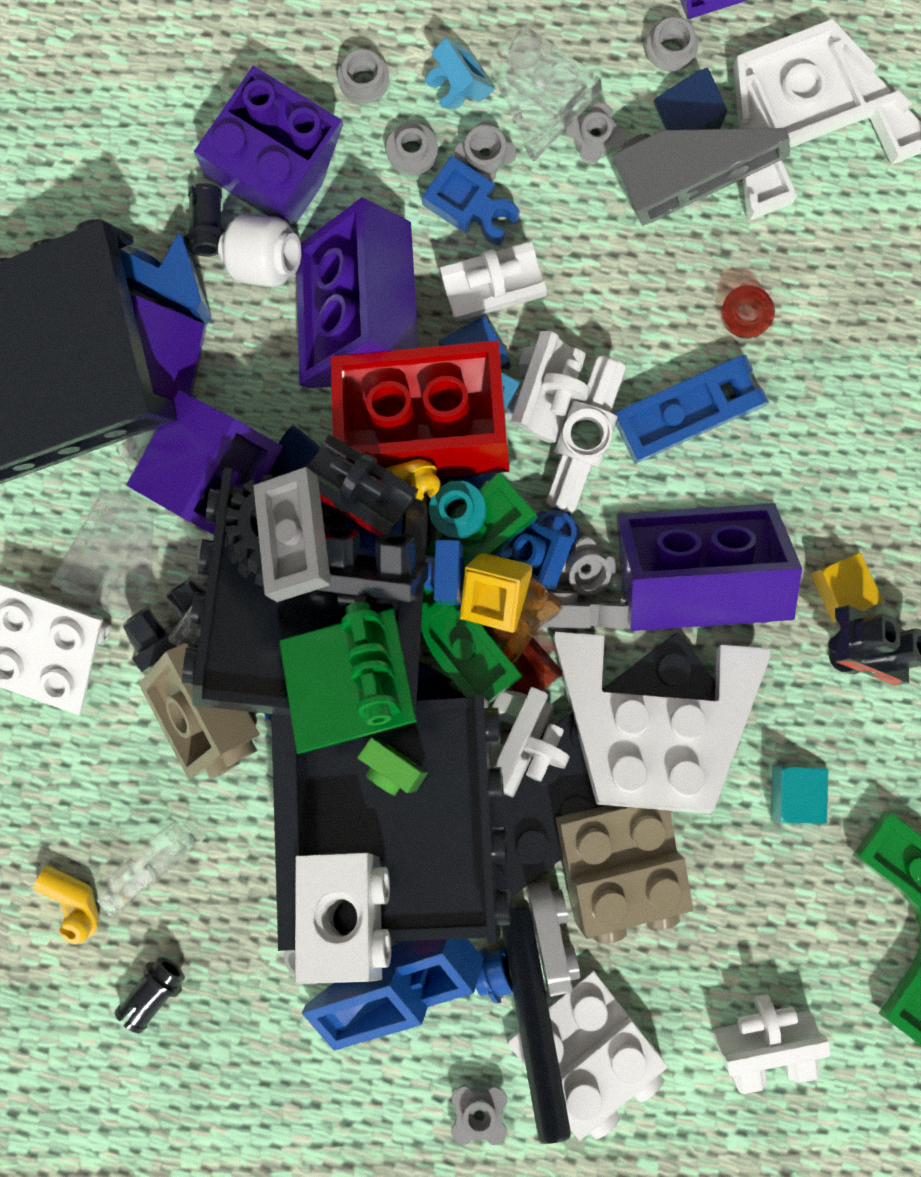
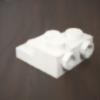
[506,968,668,1141]

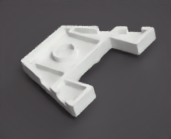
[733,19,921,221]
[553,632,770,814]

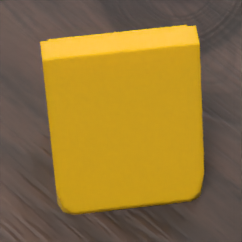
[811,552,883,623]
[460,553,532,633]

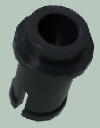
[184,183,224,257]
[115,957,185,1034]

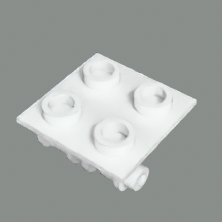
[0,583,111,715]

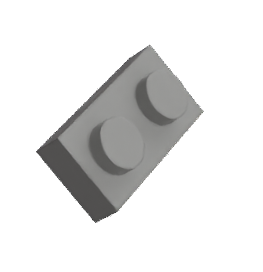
[253,467,331,602]

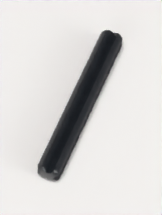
[502,907,571,1144]

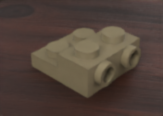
[139,643,260,780]
[555,805,693,943]

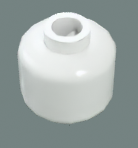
[218,214,301,288]

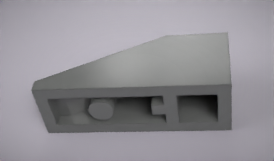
[612,128,790,226]

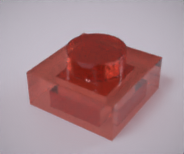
[504,633,563,695]

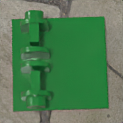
[280,602,417,754]

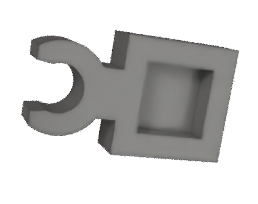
[532,590,629,628]

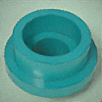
[429,481,487,539]

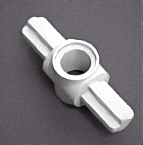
[546,356,626,513]

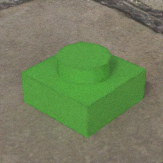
[358,738,429,796]

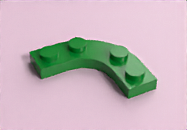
[421,472,538,705]
[852,811,921,1046]

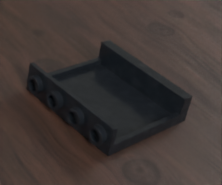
[0,219,177,484]
[182,468,429,728]
[271,695,511,951]

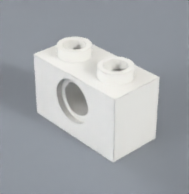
[295,853,391,984]

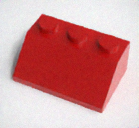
[331,340,510,478]

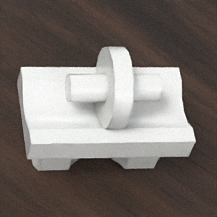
[440,241,547,322]
[505,331,590,443]
[490,687,570,798]
[713,994,831,1094]

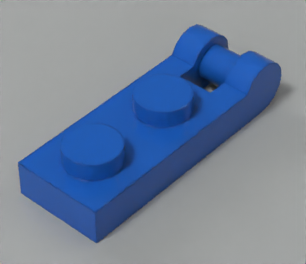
[614,355,769,464]

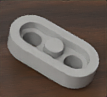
[526,880,580,997]

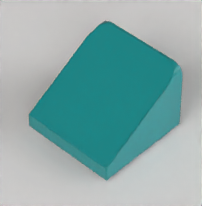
[771,765,828,824]

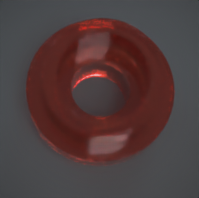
[721,285,775,339]

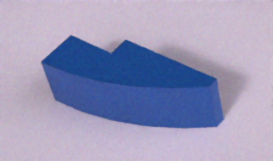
[302,938,484,1051]

